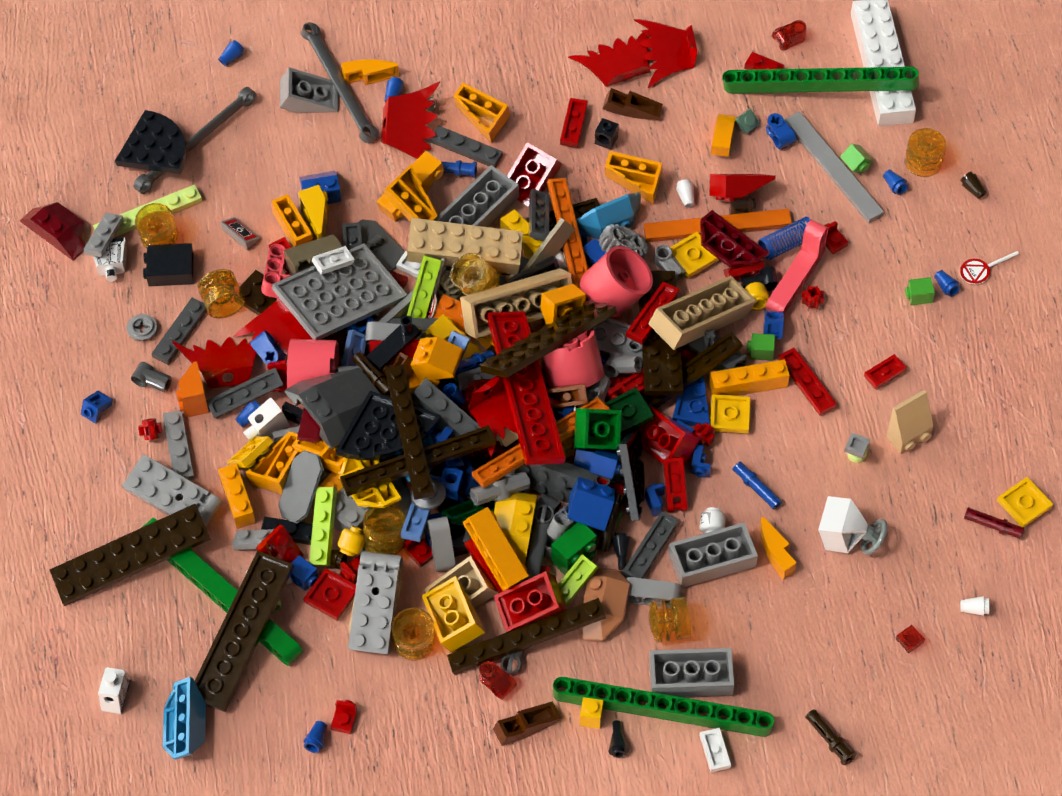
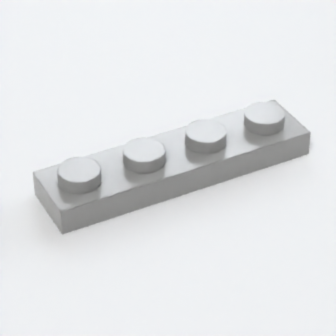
[163,410,194,480]

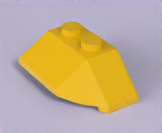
[340,458,401,508]
[494,492,537,565]

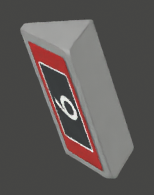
[221,217,260,250]

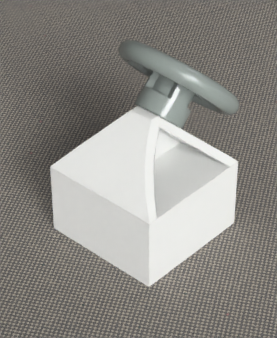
[818,496,888,555]

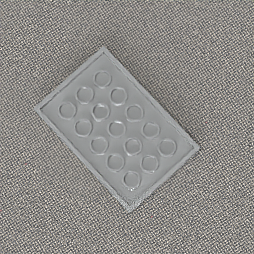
[272,243,408,340]

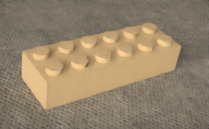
[406,218,523,275]
[460,268,572,338]
[648,276,756,350]

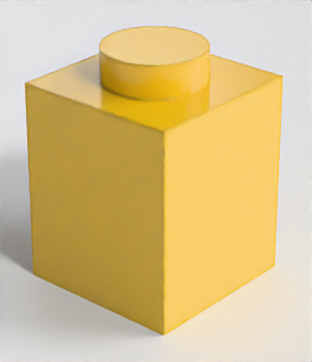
[580,697,603,729]

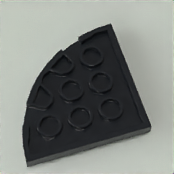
[115,110,187,174]
[336,391,441,460]
[617,427,645,521]

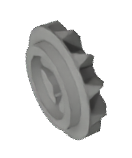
[127,314,157,342]

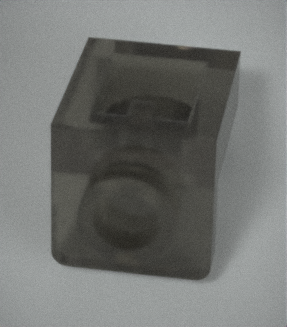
[729,193,756,215]

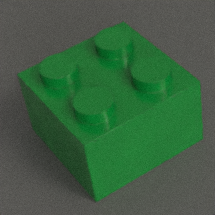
[574,408,622,450]
[551,522,597,575]

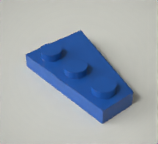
[672,375,710,426]

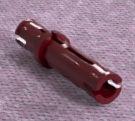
[964,507,1025,539]

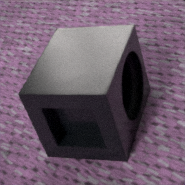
[594,118,619,150]

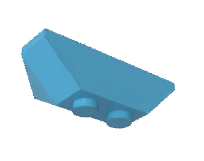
[576,192,641,239]
[163,677,206,760]

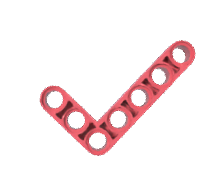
[765,219,828,315]
[261,244,291,298]

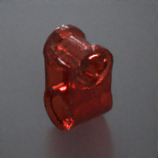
[771,20,806,50]
[479,661,517,700]

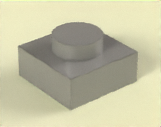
[844,433,870,459]

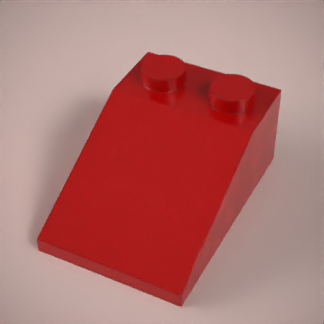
[507,142,562,207]
[709,174,776,201]
[640,406,700,465]
[494,571,567,632]

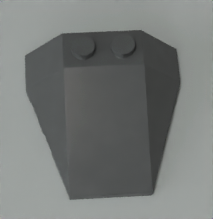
[285,368,380,449]

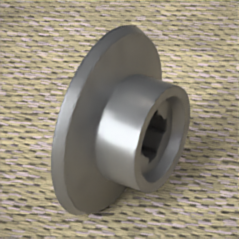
[411,479,446,510]

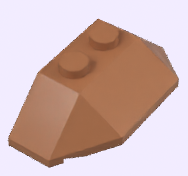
[582,568,631,642]

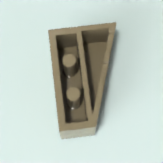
[283,234,343,276]

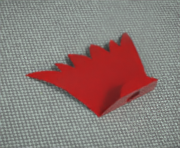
[634,19,697,88]
[568,33,650,87]
[381,81,440,159]
[233,297,312,356]
[172,337,257,388]
[469,376,561,457]

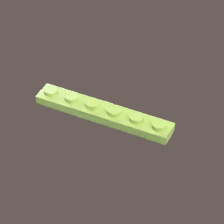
[93,184,203,238]

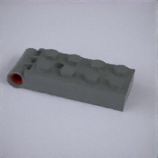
[515,462,610,503]

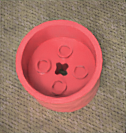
[580,246,653,318]
[542,329,605,387]
[287,339,339,389]

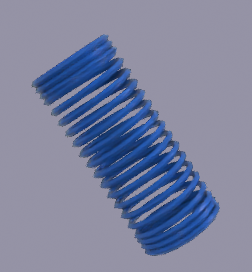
[758,216,811,260]

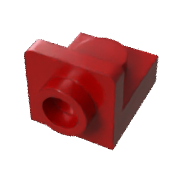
[824,221,848,254]
[267,360,287,392]
[404,538,433,568]
[340,555,360,584]
[331,700,357,734]

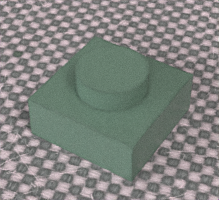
[735,109,760,134]

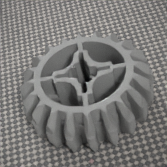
[599,224,648,259]

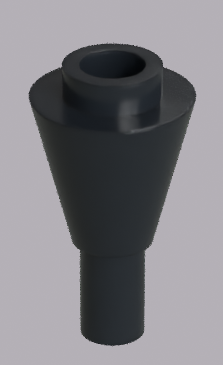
[612,533,630,570]
[608,720,629,758]

